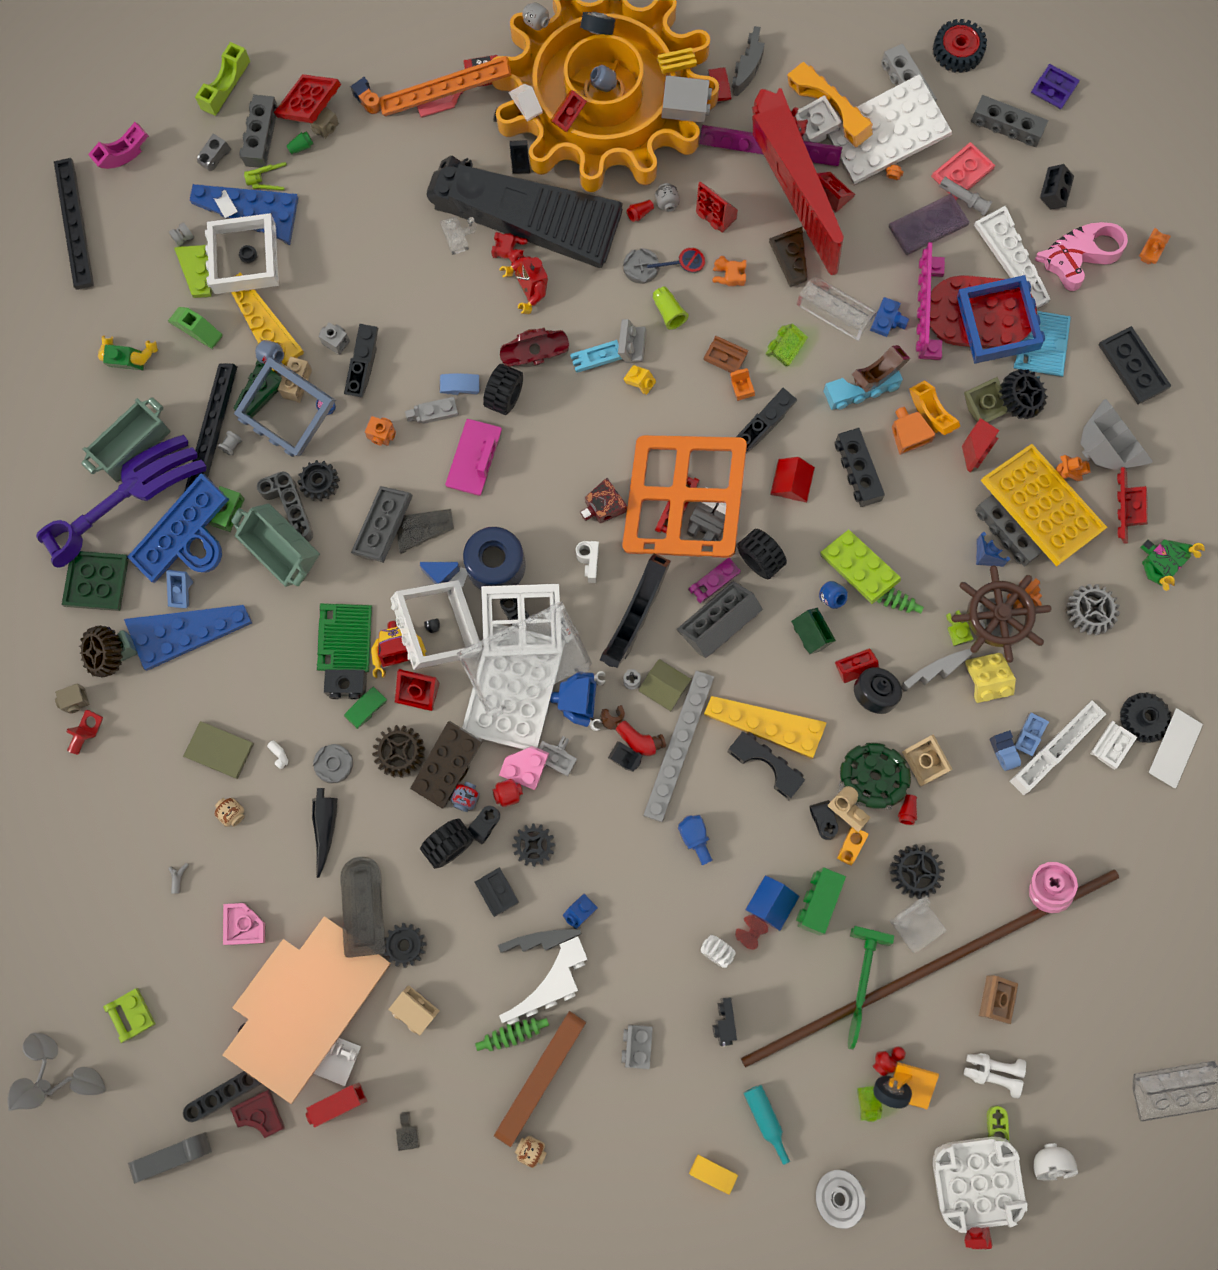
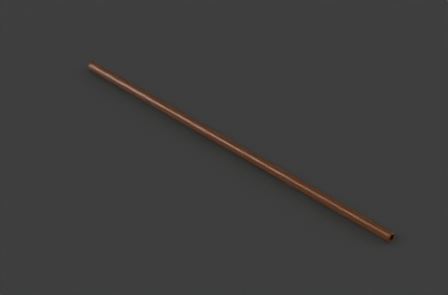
[741,869,1119,1068]

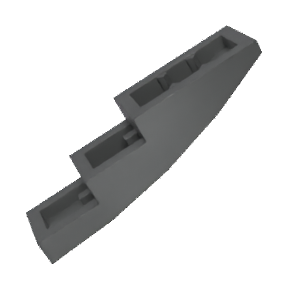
[498,929,582,953]

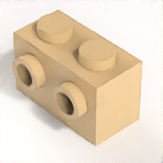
[388,985,439,1036]

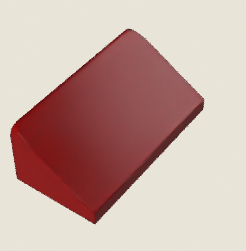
[550,90,587,132]
[835,648,879,683]

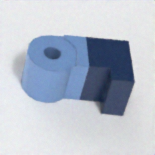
[989,730,1021,771]

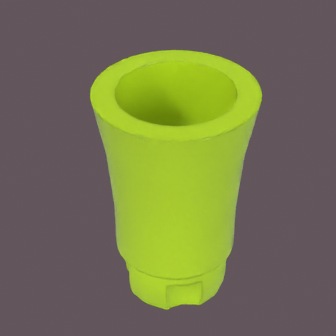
[652,286,689,330]

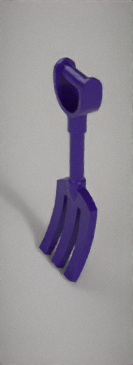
[36,435,206,568]

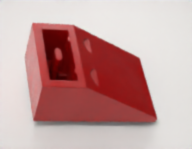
[696,182,738,233]

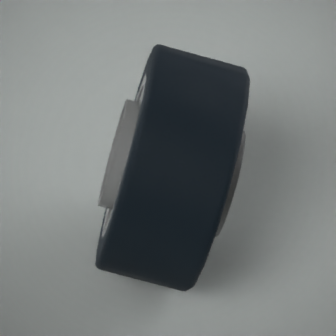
[580,12,615,35]

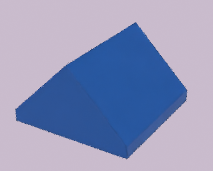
[745,875,800,931]

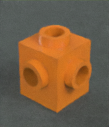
[365,416,396,446]

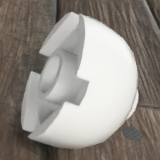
[1034,1143,1078,1181]

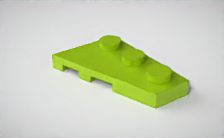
[174,245,212,298]

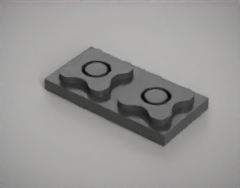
[351,486,413,563]

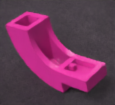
[88,122,149,169]

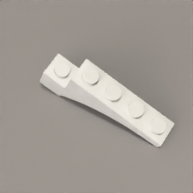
[499,937,588,1024]

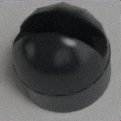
[424,618,440,633]

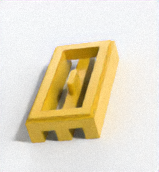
[657,48,697,74]

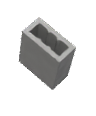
[661,75,712,123]

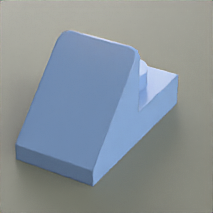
[166,570,193,609]

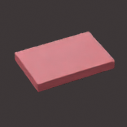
[931,142,996,200]

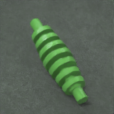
[876,587,924,614]
[475,1018,549,1051]

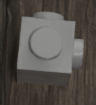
[318,322,350,355]

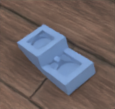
[440,373,479,395]
[1015,712,1049,756]

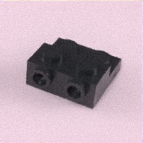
[712,997,737,1046]

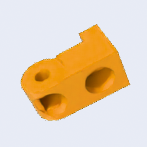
[837,826,869,866]

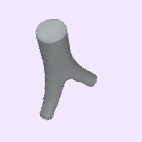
[169,863,189,894]

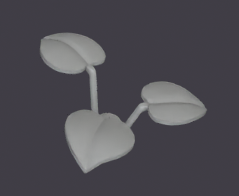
[8,1033,106,1111]

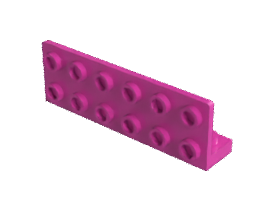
[916,242,945,360]

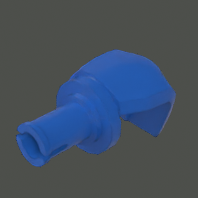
[678,815,713,865]

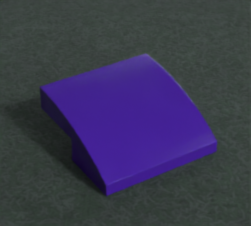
[1031,64,1080,109]

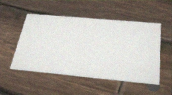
[1149,708,1203,789]

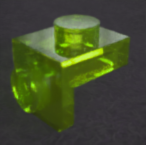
[857,1087,883,1122]

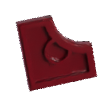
[230,1089,285,1138]

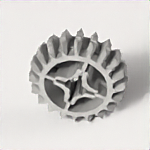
[1066,584,1120,635]

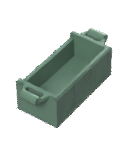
[81,397,171,482]
[231,503,320,587]

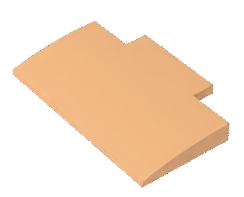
[223,916,391,1104]

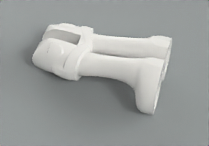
[964,1053,1026,1099]

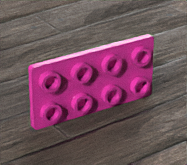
[445,419,502,496]

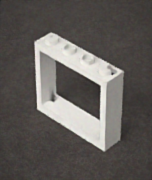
[205,213,279,294]
[390,580,483,670]

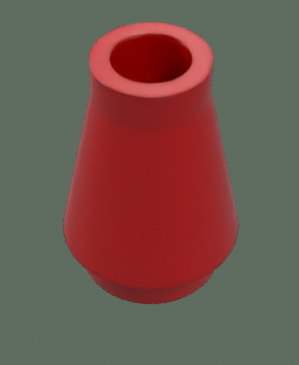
[627,199,654,222]
[898,794,917,825]

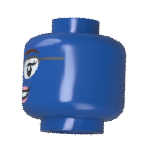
[819,581,848,609]

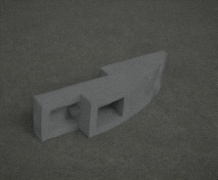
[732,26,765,96]

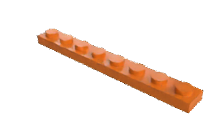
[379,56,512,116]

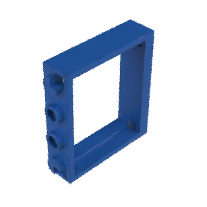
[957,275,1045,364]

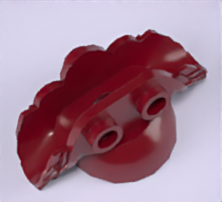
[500,328,569,367]

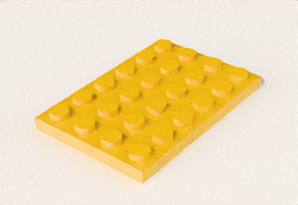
[980,444,1108,567]

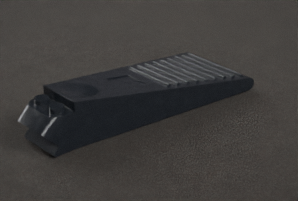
[427,165,623,268]

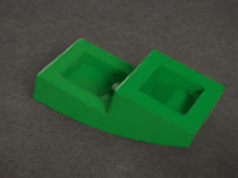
[344,686,387,729]

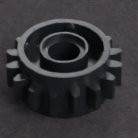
[298,460,340,501]
[382,923,427,968]

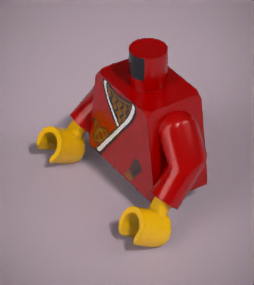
[499,256,548,314]

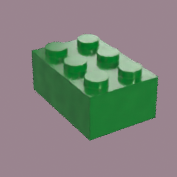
[796,867,846,936]

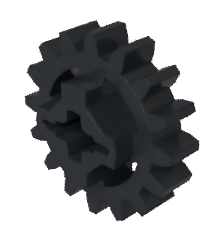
[512,823,556,867]

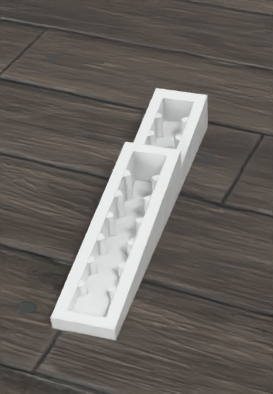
[1009,700,1106,795]

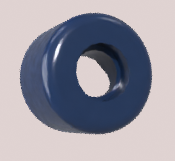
[463,527,526,590]

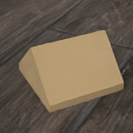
[902,734,953,786]

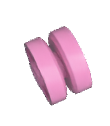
[1028,862,1078,913]

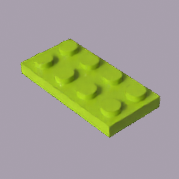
[820,529,901,604]

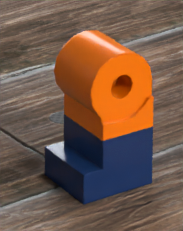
[350,77,381,114]

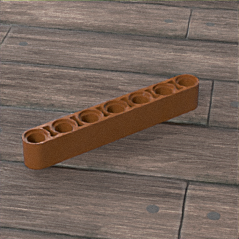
[494,1011,586,1148]

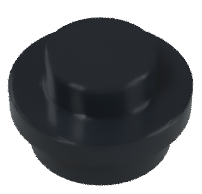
[239,245,257,263]

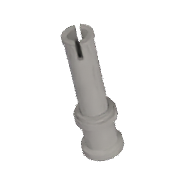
[939,176,992,216]

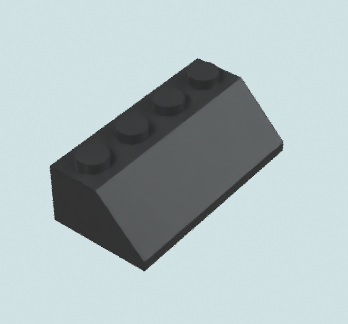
[677,581,763,658]

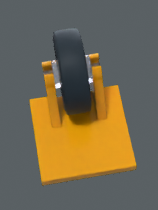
[873,1062,939,1109]

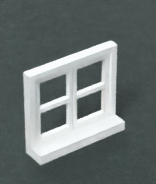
[481,584,562,657]

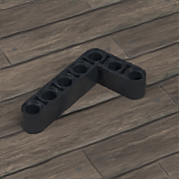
[183,1023,262,1122]

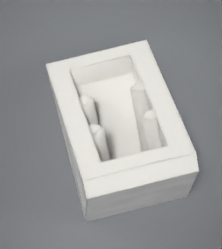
[509,84,543,121]

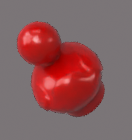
[873,1046,906,1076]

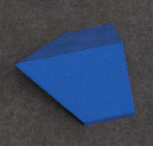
[976,532,1010,567]

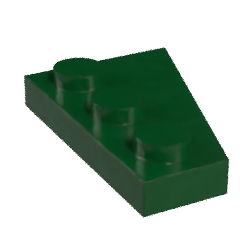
[233,360,282,418]

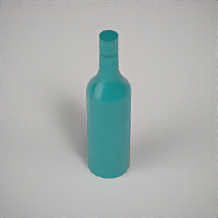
[743,1084,790,1165]

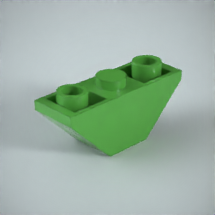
[168,307,223,349]

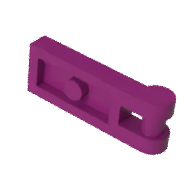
[688,558,741,604]

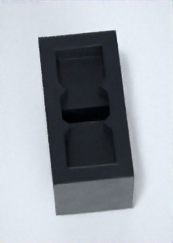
[1040,164,1074,210]

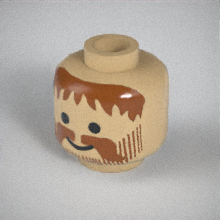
[214,798,245,827]
[515,1136,547,1168]

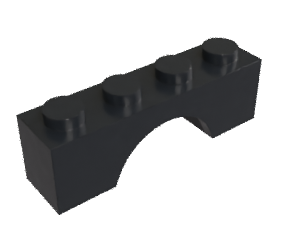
[727,731,805,800]

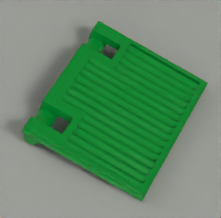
[317,603,372,672]

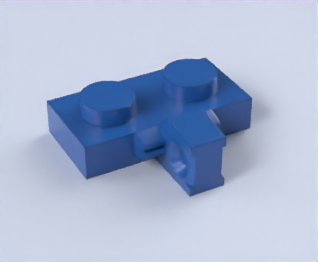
[870,297,909,337]

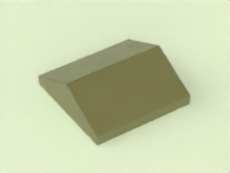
[964,377,1008,422]
[638,659,691,711]

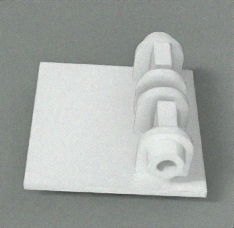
[314,1038,361,1086]

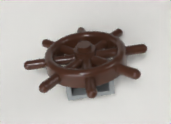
[951,565,1052,663]

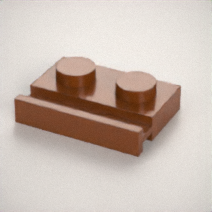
[704,336,749,373]

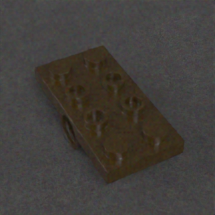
[410,721,483,809]

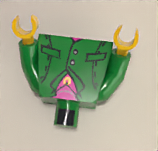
[1140,539,1205,591]

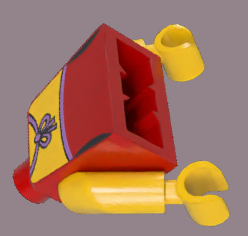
[371,621,427,678]

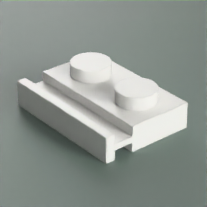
[1090,721,1137,770]

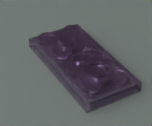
[888,194,969,255]

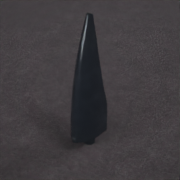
[312,788,338,878]

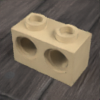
[278,357,312,403]

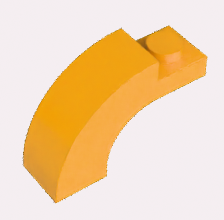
[909,380,960,436]

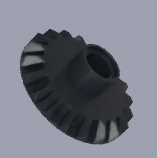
[1120,692,1171,743]

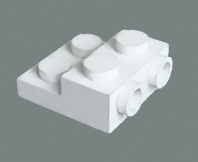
[795,95,842,143]

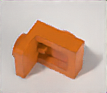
[730,368,755,401]

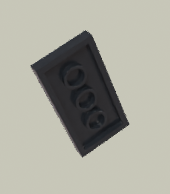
[1098,326,1171,405]

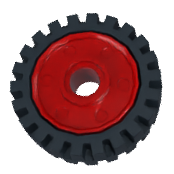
[933,19,987,73]

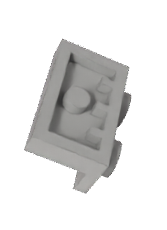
[618,319,646,363]
[621,1025,653,1069]

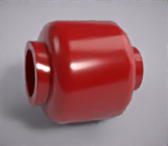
[493,779,523,807]

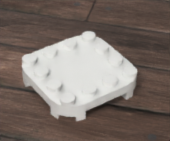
[933,1137,1027,1233]

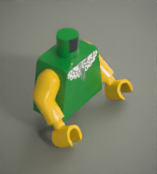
[98,335,158,371]

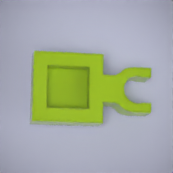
[946,610,974,646]

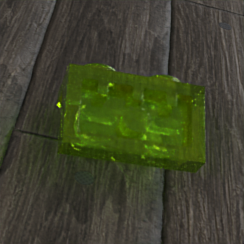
[766,323,808,367]

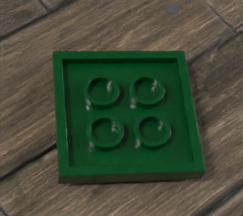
[61,551,129,611]

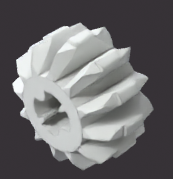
[700,935,736,968]

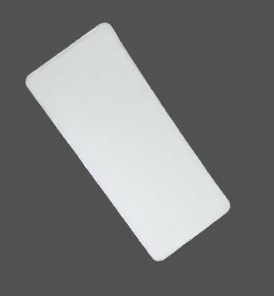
[214,190,238,218]

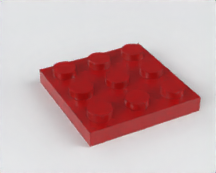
[274,74,341,123]

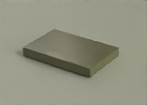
[183,721,254,779]

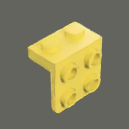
[965,653,1016,703]

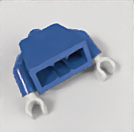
[550,671,606,731]

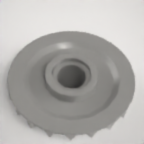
[816,1170,867,1229]

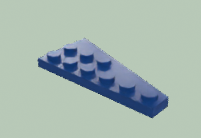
[190,184,298,245]
[124,605,252,671]

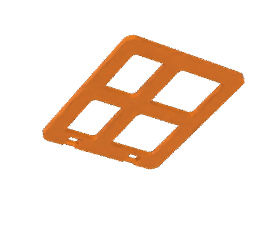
[622,435,747,558]

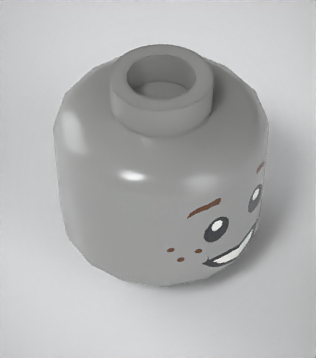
[522,2,550,31]

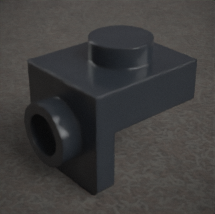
[608,741,643,772]

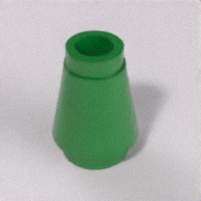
[286,131,314,155]

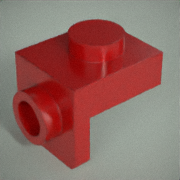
[964,1227,993,1249]

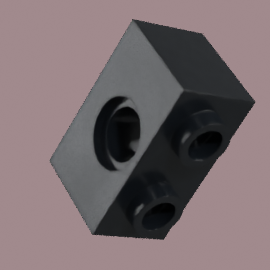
[324,670,367,700]

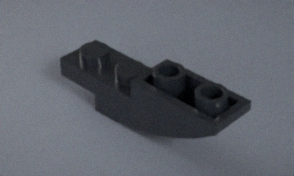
[344,324,379,398]
[736,387,797,454]

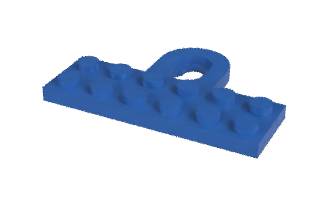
[127,473,229,583]

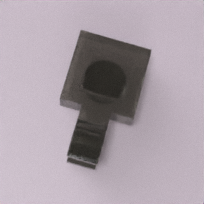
[396,1111,420,1151]

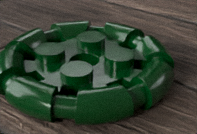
[840,742,911,809]

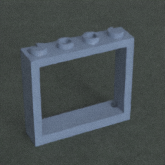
[234,357,336,457]

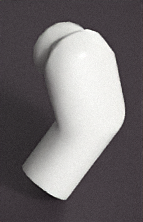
[267,740,289,769]

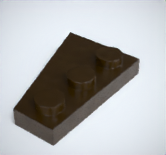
[769,226,808,287]

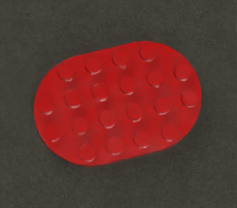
[930,275,1037,349]

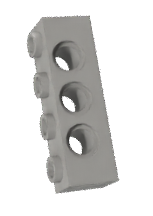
[881,44,937,102]

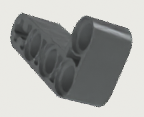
[257,471,313,542]
[128,1132,212,1184]

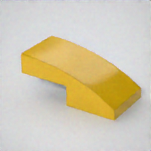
[689,1154,738,1195]

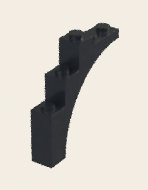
[600,553,671,668]

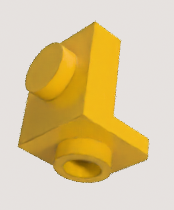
[623,365,656,395]

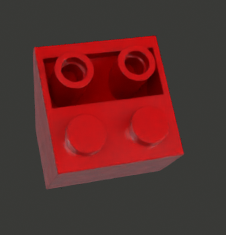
[962,418,1000,473]

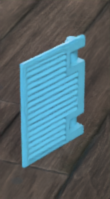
[1013,311,1071,377]

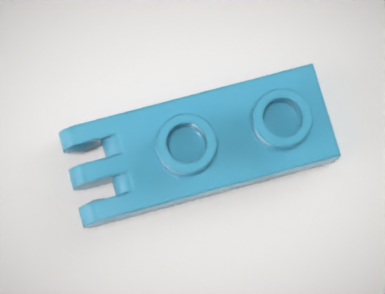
[570,340,622,372]

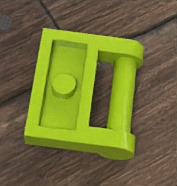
[103,988,156,1043]

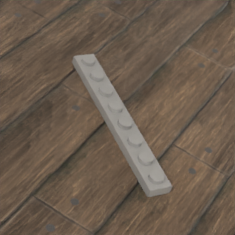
[643,670,714,823]

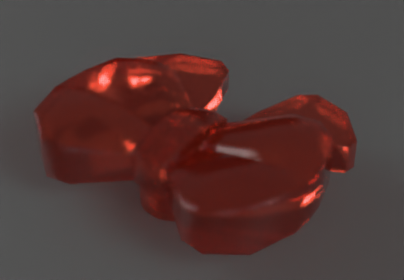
[735,915,768,950]

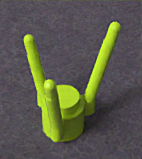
[244,162,287,191]

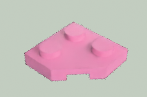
[499,746,549,790]
[223,903,265,945]

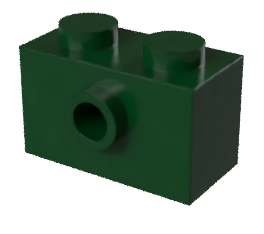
[791,608,836,655]

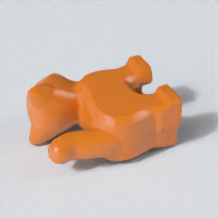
[712,256,746,286]

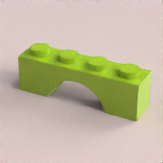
[195,42,250,116]

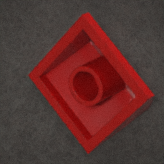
[817,171,856,213]
[770,457,815,503]
[395,669,440,711]

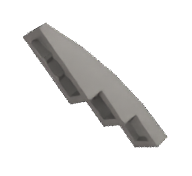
[901,649,973,692]

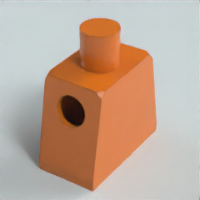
[892,407,935,455]

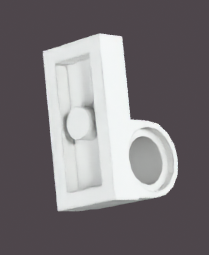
[576,541,599,583]

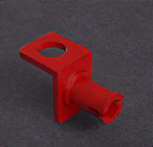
[66,710,103,755]

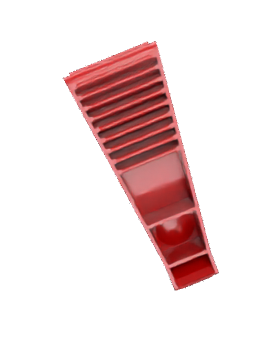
[752,88,844,275]

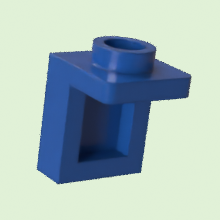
[563,894,598,929]

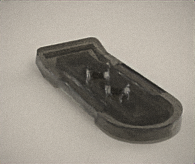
[340,857,386,958]

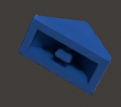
[420,562,460,584]

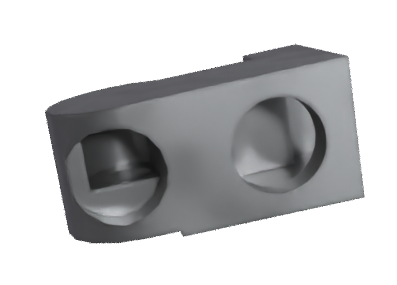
[197,133,231,171]

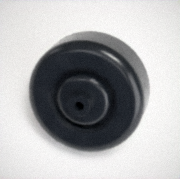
[854,667,902,714]

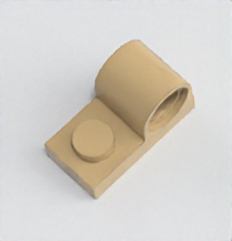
[828,786,871,832]

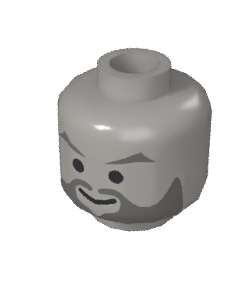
[655,183,680,212]

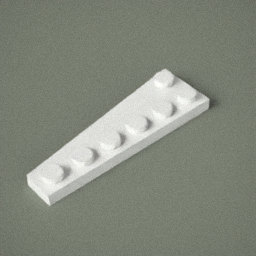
[974,206,1050,308]

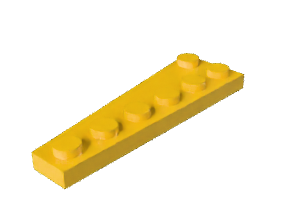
[231,272,304,373]
[704,696,827,759]

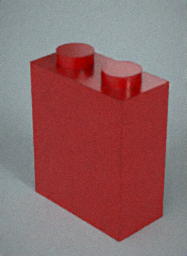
[306,1082,368,1128]

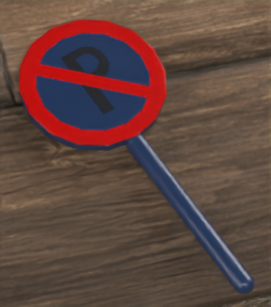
[647,248,705,273]

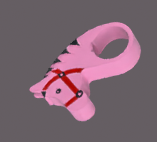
[1035,222,1128,291]

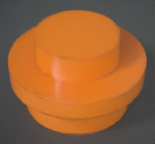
[886,165,904,180]

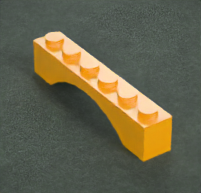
[787,61,873,147]

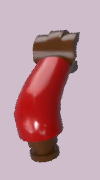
[600,705,666,756]

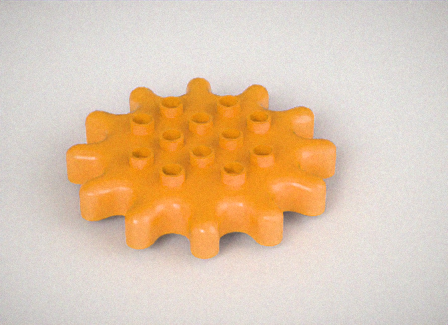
[491,0,719,193]

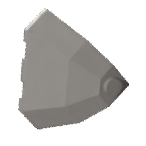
[1080,399,1153,470]

